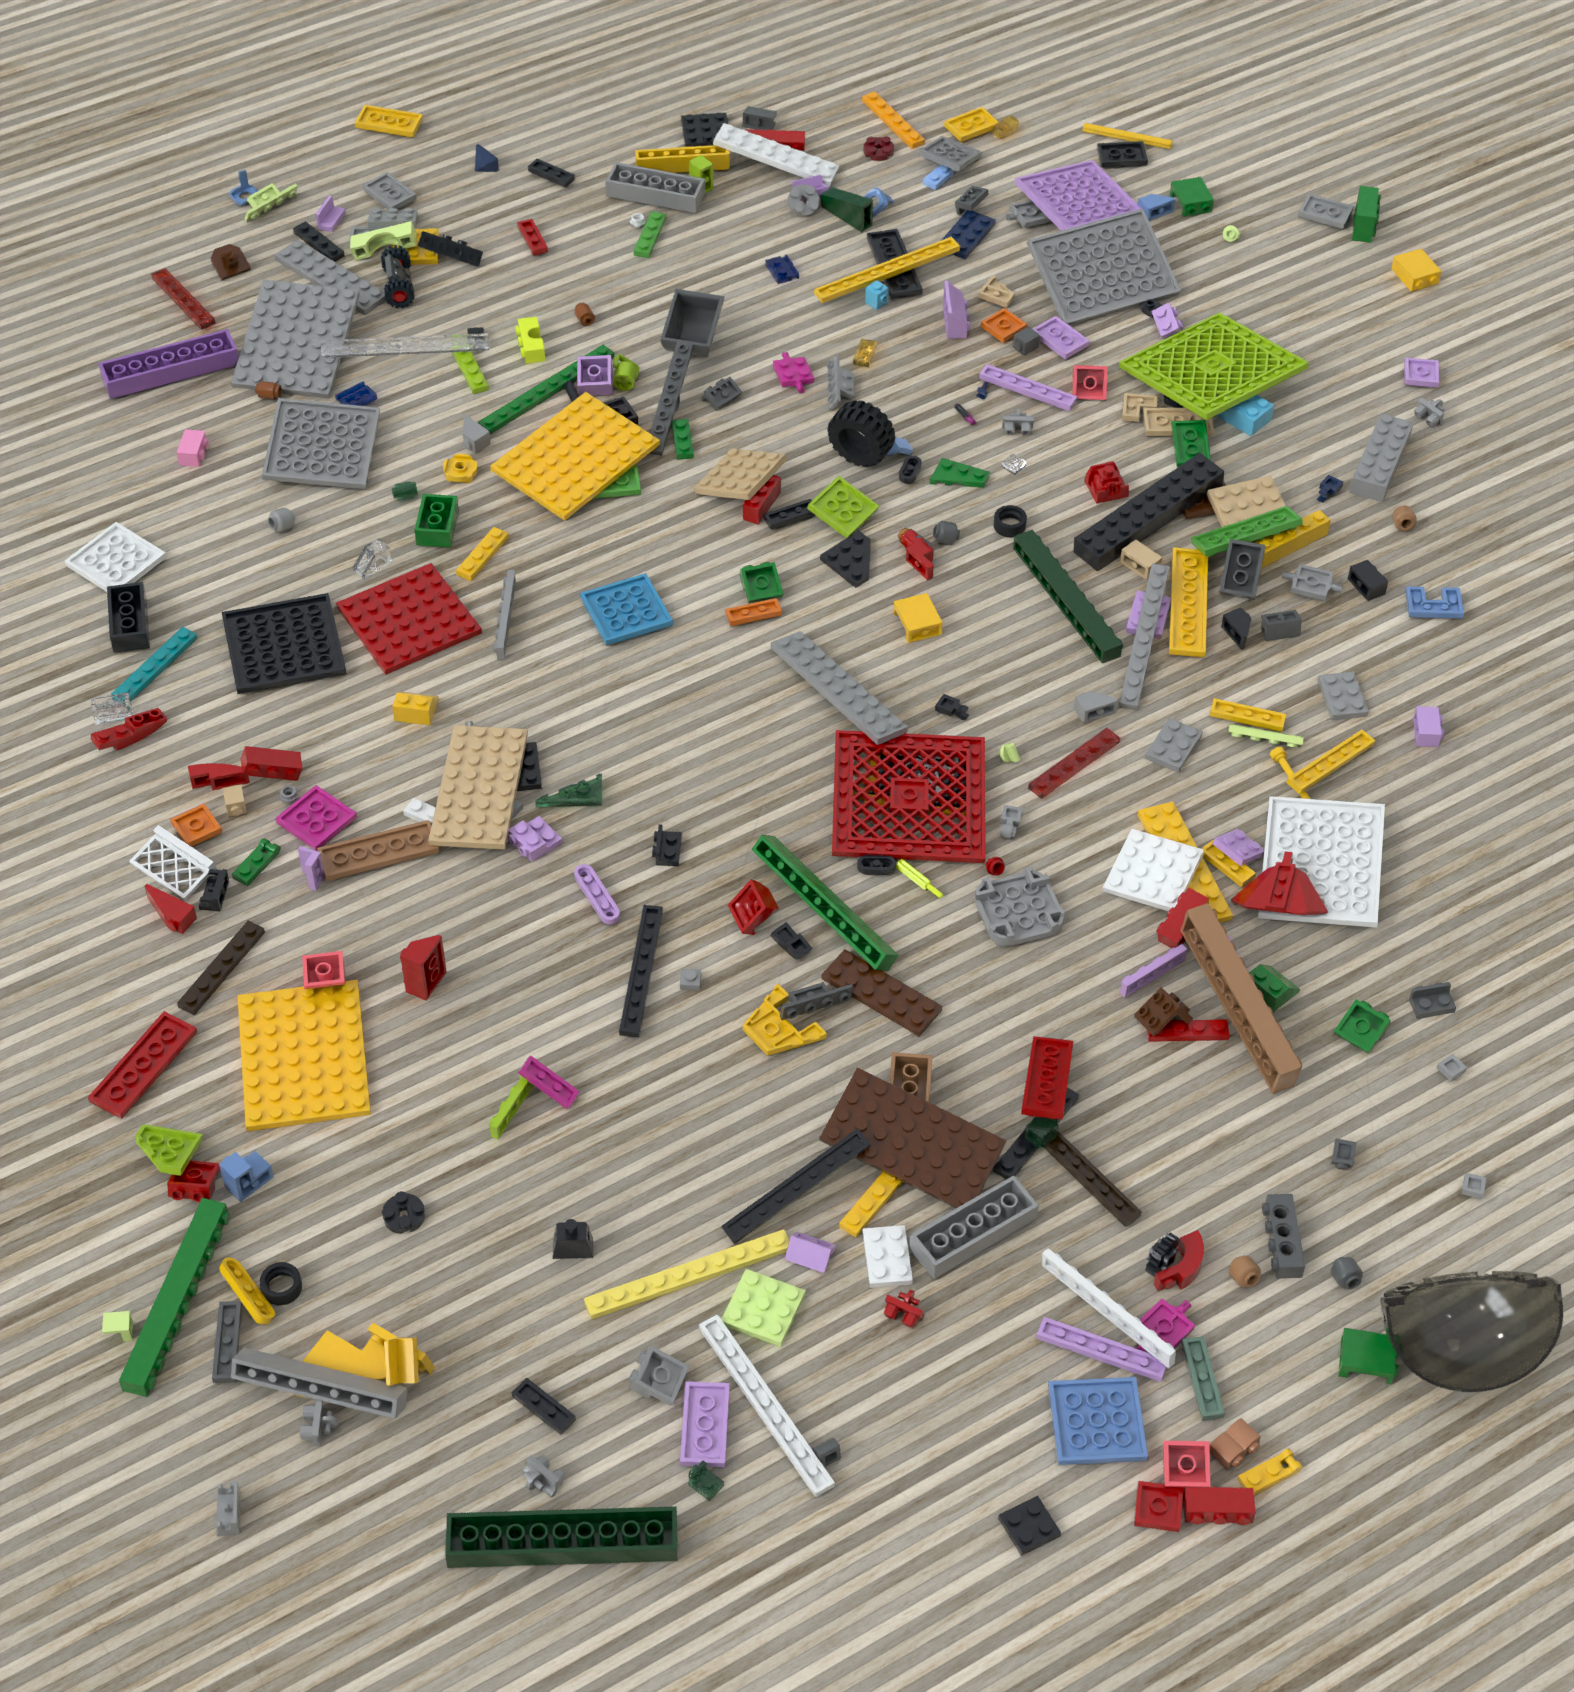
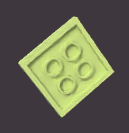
[721,1269,805,1347]

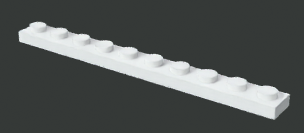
[699,1314,835,1497]

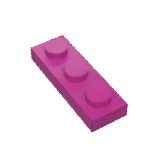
[518,1055,580,1109]

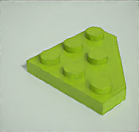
[135,1124,203,1176]

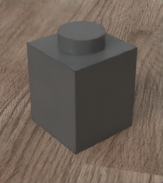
[1013,327,1040,356]

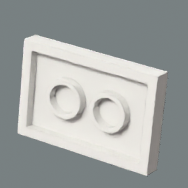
[862,1225,913,1288]

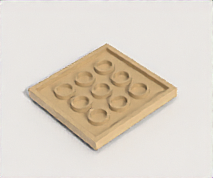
[694,448,787,500]
[1207,475,1286,543]

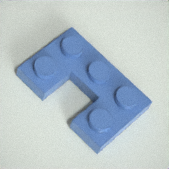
[1405,586,1464,618]

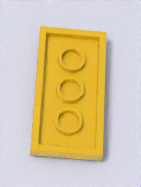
[355,105,423,137]

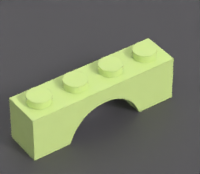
[350,221,417,260]

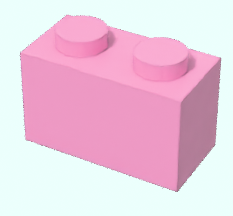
[177,429,209,467]

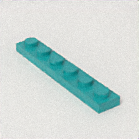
[111,626,198,706]

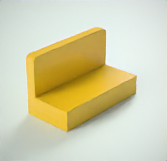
[384,1337,419,1386]

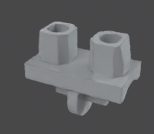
[1414,397,1445,428]
[1002,408,1034,435]
[300,1399,338,1446]
[523,1455,565,1498]

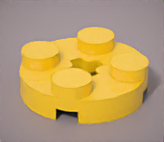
[443,454,478,483]

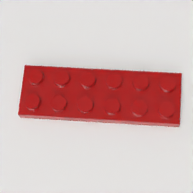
[88,1011,197,1119]
[1021,1036,1073,1120]

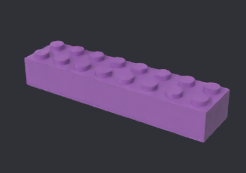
[98,329,239,399]

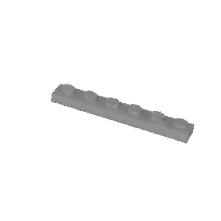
[493,570,516,660]

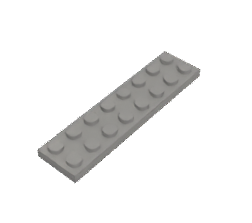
[274,239,386,315]

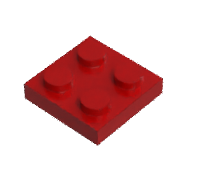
[1134,1481,1183,1532]

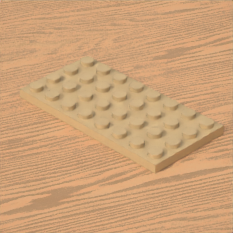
[428,725,528,849]

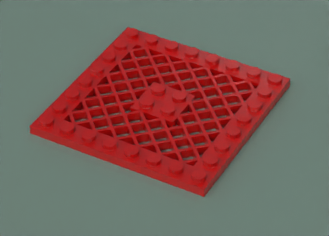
[832,730,986,863]

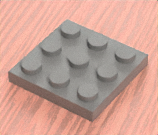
[919,136,982,171]

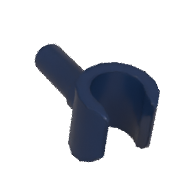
[976,381,988,400]

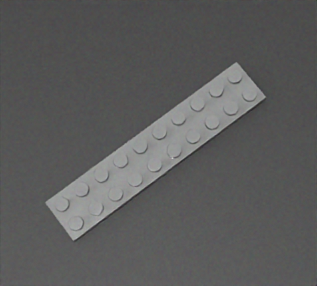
[771,631,908,745]

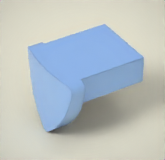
[886,437,913,456]

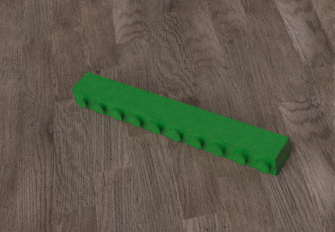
[751,834,899,971]
[119,1198,230,1397]

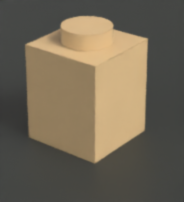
[222,785,247,817]

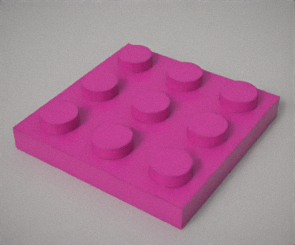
[275,785,357,851]

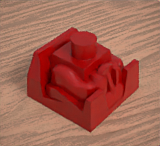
[1084,461,1129,504]
[728,879,779,935]

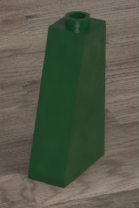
[821,187,873,233]

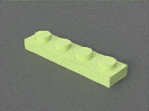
[1228,724,1304,748]

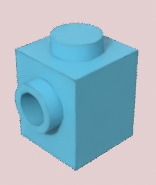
[865,280,889,310]

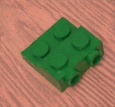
[739,562,783,604]
[1334,999,1391,1054]

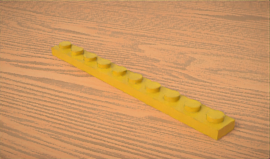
[814,237,960,303]

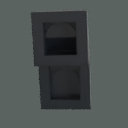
[770,922,812,960]

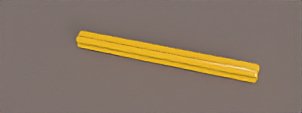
[1082,123,1172,149]

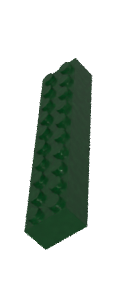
[445,1506,678,1568]

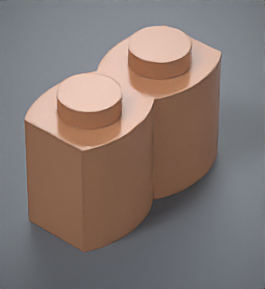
[1209,1418,1261,1470]

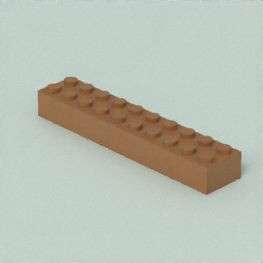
[1180,903,1302,1094]

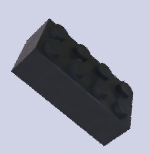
[107,582,150,653]

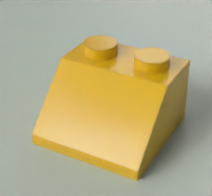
[392,692,439,725]

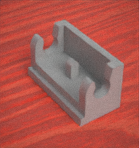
[216,1481,241,1536]

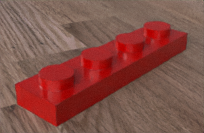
[1147,1019,1230,1042]

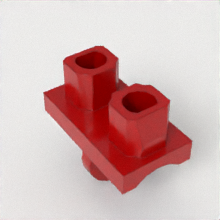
[884,1289,925,1329]

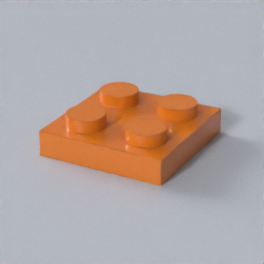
[981,308,1027,343]
[170,803,223,847]

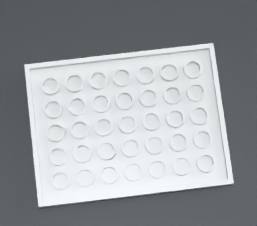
[1258,796,1385,928]

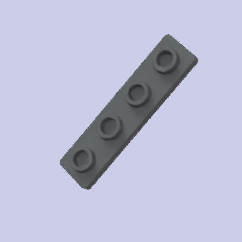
[780,982,854,1020]

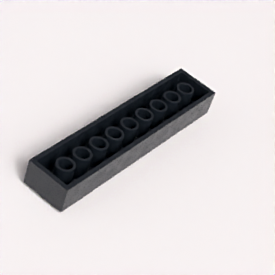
[1073,453,1225,572]

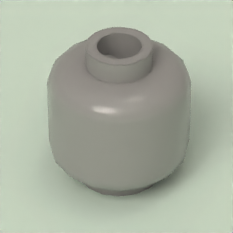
[268,508,295,532]

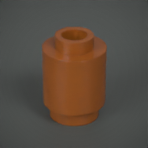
[575,303,595,326]
[255,381,282,400]

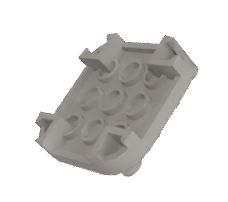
[975,868,1065,947]

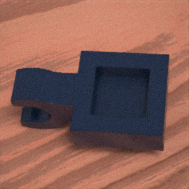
[1317,475,1343,502]

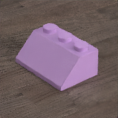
[943,281,970,338]

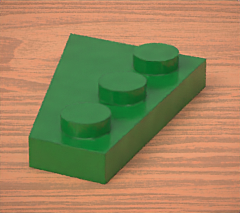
[929,458,990,488]

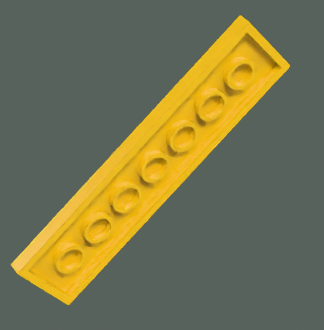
[1169,547,1208,657]
[1137,801,1233,923]

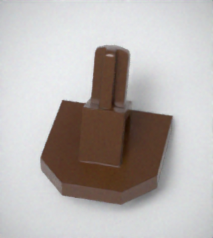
[211,244,251,281]

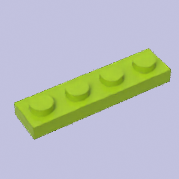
[452,344,489,394]
[489,1075,534,1140]

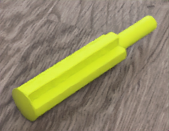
[896,859,943,898]

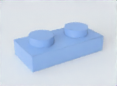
[923,165,954,190]

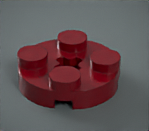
[863,136,894,161]

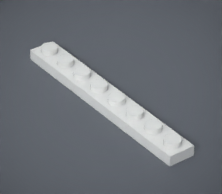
[1042,1248,1176,1368]

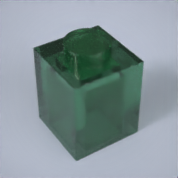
[1025,1117,1059,1150]

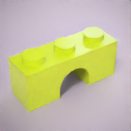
[515,316,545,364]

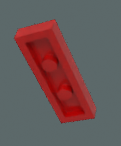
[517,219,548,256]

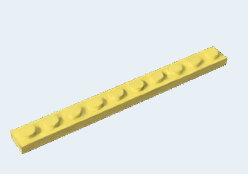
[584,1229,790,1320]

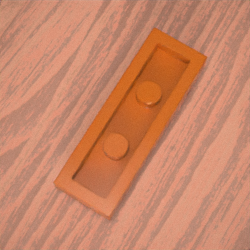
[725,598,782,626]

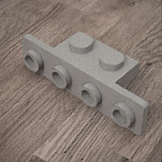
[827,355,854,410]

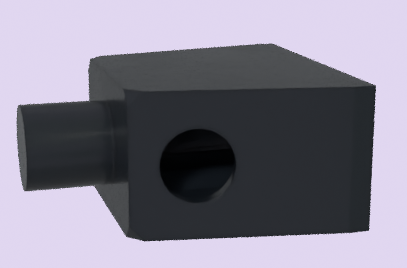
[553,1219,593,1259]

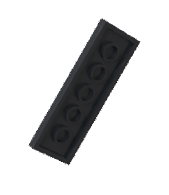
[867,228,923,299]

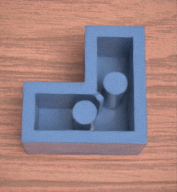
[219,1151,273,1202]

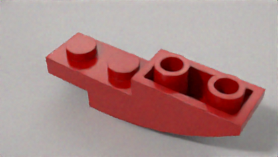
[91,707,167,751]

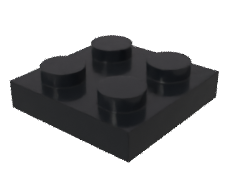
[998,1496,1061,1556]

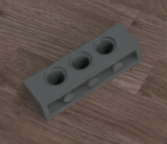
[1262,1194,1305,1279]

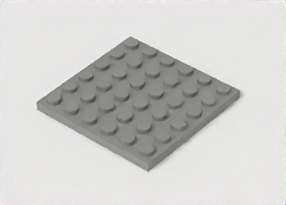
[262,398,380,489]

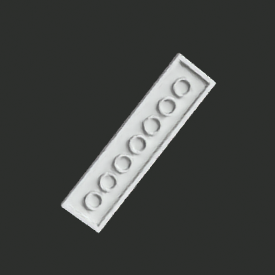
[713,123,839,187]

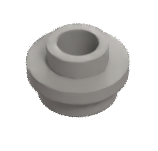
[279,785,299,803]

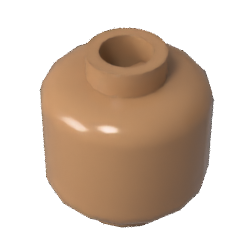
[1392,505,1417,531]
[1229,1255,1261,1288]

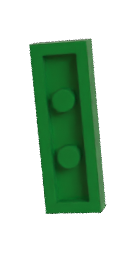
[672,419,694,460]

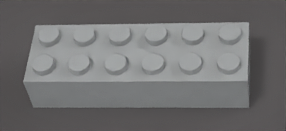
[605,162,705,213]
[1349,413,1414,502]
[909,1175,1039,1279]

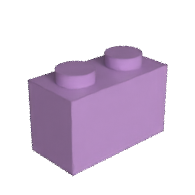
[1413,706,1444,747]

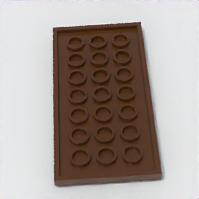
[819,1067,1007,1208]

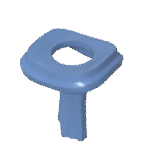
[230,170,258,206]
[864,188,894,217]

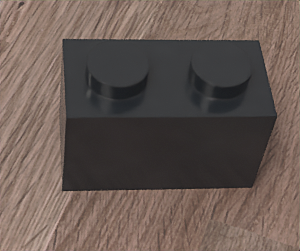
[1348,559,1388,601]

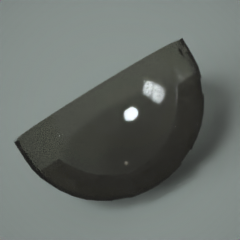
[1380,1271,1563,1392]

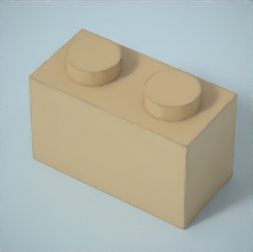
[1120,539,1162,580]

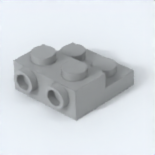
[628,1346,689,1406]

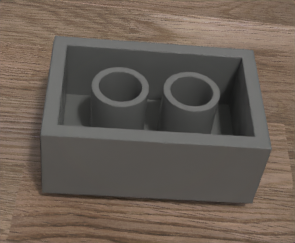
[1219,539,1266,600]

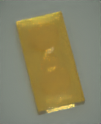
[853,338,877,368]

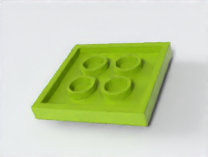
[807,476,879,538]

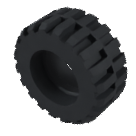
[827,400,895,467]

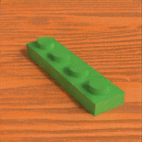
[633,211,666,258]

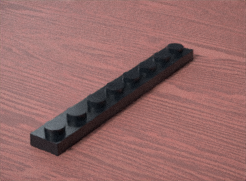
[619,905,663,1038]
[721,1128,870,1244]

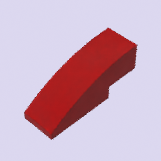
[188,763,250,791]

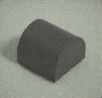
[813,1438,841,1467]

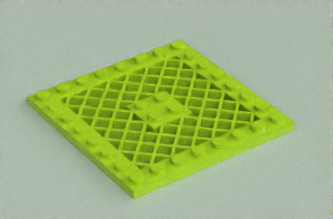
[1119,312,1309,420]

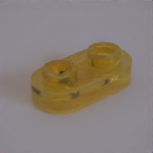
[992,116,1019,139]

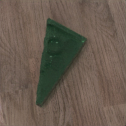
[535,773,602,807]

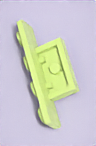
[245,183,298,221]

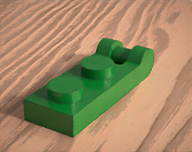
[232,838,281,886]

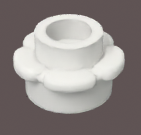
[630,213,646,228]

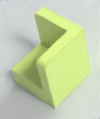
[102,1311,133,1342]

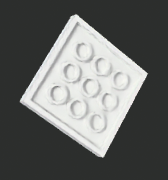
[65,522,167,592]
[1103,829,1204,911]

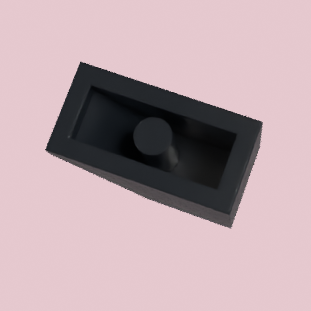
[1221,607,1251,650]

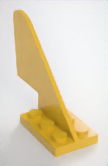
[295,1322,435,1398]

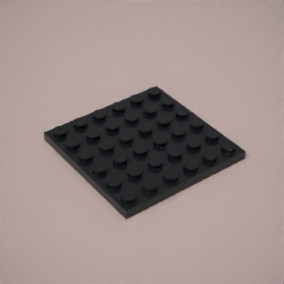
[221,593,347,694]

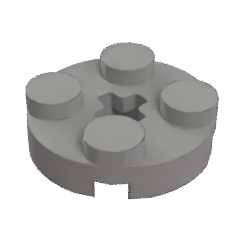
[787,184,819,217]

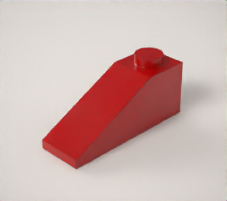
[144,884,197,934]

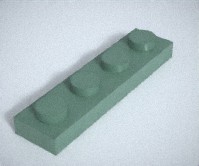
[1181,1336,1225,1421]

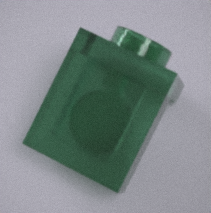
[688,1461,724,1502]

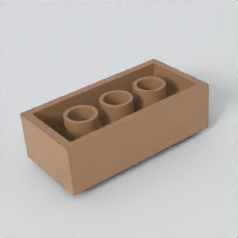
[889,1052,933,1102]

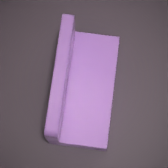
[316,196,346,232]
[298,846,325,891]
[785,1232,836,1273]

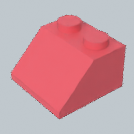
[1072,365,1108,400]
[302,951,346,989]
[1163,1441,1210,1487]

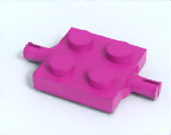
[772,352,814,394]
[1137,1298,1195,1352]

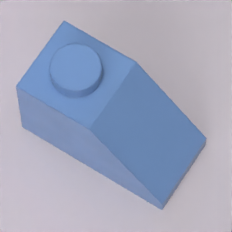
[1138,194,1175,221]

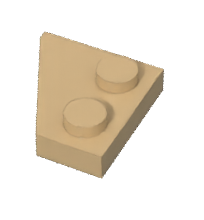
[978,275,1014,308]

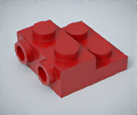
[167,1160,220,1202]

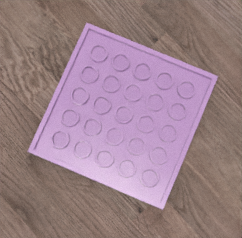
[1015,160,1145,231]

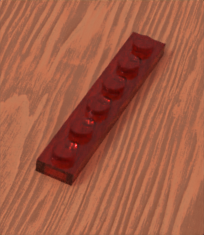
[151,268,216,330]
[1028,728,1120,799]

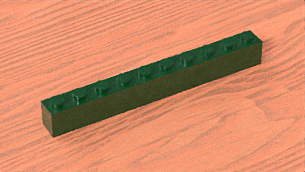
[1013,530,1123,664]

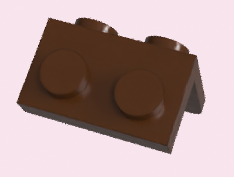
[1134,987,1193,1036]

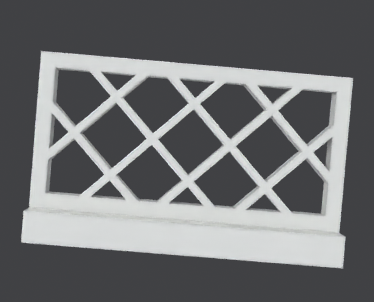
[129,825,218,901]

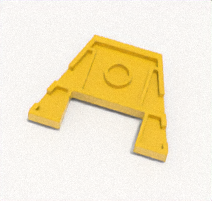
[742,984,827,1056]

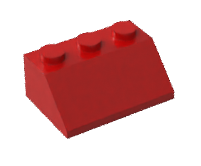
[400,935,447,1001]

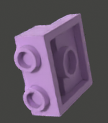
[508,816,562,862]

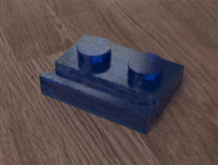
[765,254,799,284]
[335,381,377,406]

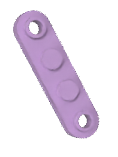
[574,864,620,925]

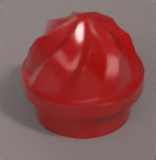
[985,857,1005,876]

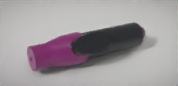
[955,404,976,425]

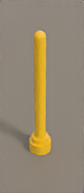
[1270,747,1311,799]

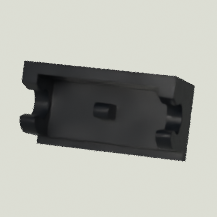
[199,869,230,912]

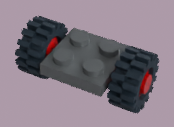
[381,245,414,309]

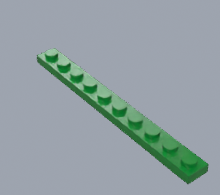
[477,344,615,434]

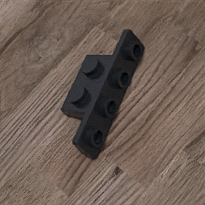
[418,231,483,267]

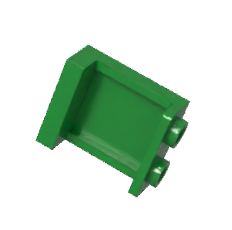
[1170,176,1214,217]
[1338,1328,1400,1384]

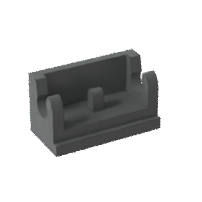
[742,106,777,130]
[1261,610,1302,641]

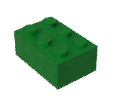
[1352,186,1381,243]
[414,494,459,548]

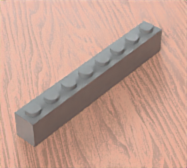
[231,1347,407,1419]

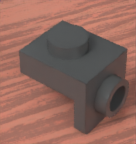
[1331,1138,1356,1170]

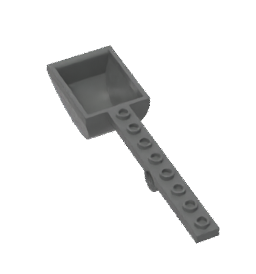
[649,289,725,456]

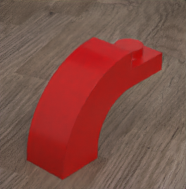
[1154,1230,1204,1291]

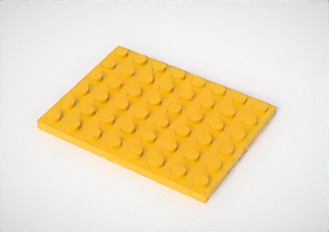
[490,392,660,521]
[237,980,371,1131]

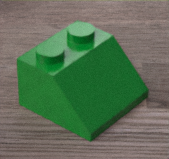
[1249,964,1300,1013]

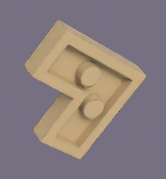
[1122,393,1158,422]

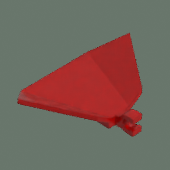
[1231,851,1328,915]

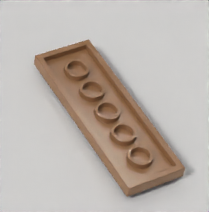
[317,820,439,881]

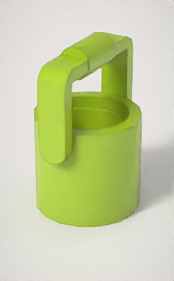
[613,354,639,391]

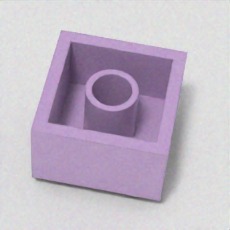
[577,355,613,396]

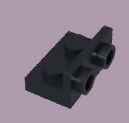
[652,824,682,867]

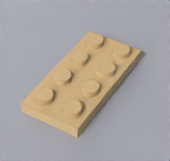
[1143,408,1214,436]

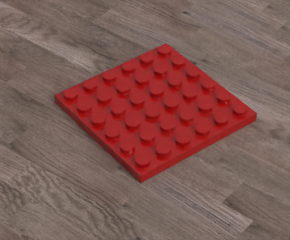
[336,563,482,675]

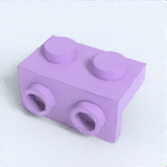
[792,174,829,201]
[1151,303,1184,340]

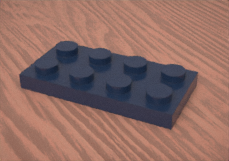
[942,210,996,260]

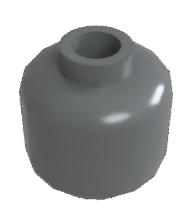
[933,521,960,545]
[1331,1257,1363,1289]

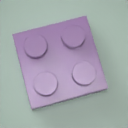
[1404,358,1439,388]
[1212,829,1264,866]

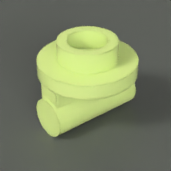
[1223,226,1240,242]
[1000,743,1020,762]

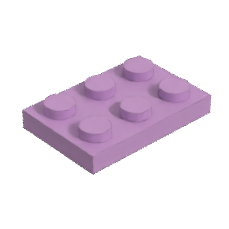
[1033,316,1090,359]
[1126,590,1171,640]

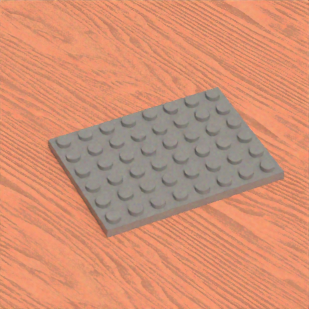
[1027,208,1181,325]
[231,279,360,398]

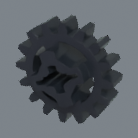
[1145,1232,1180,1277]

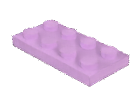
[680,1381,730,1468]

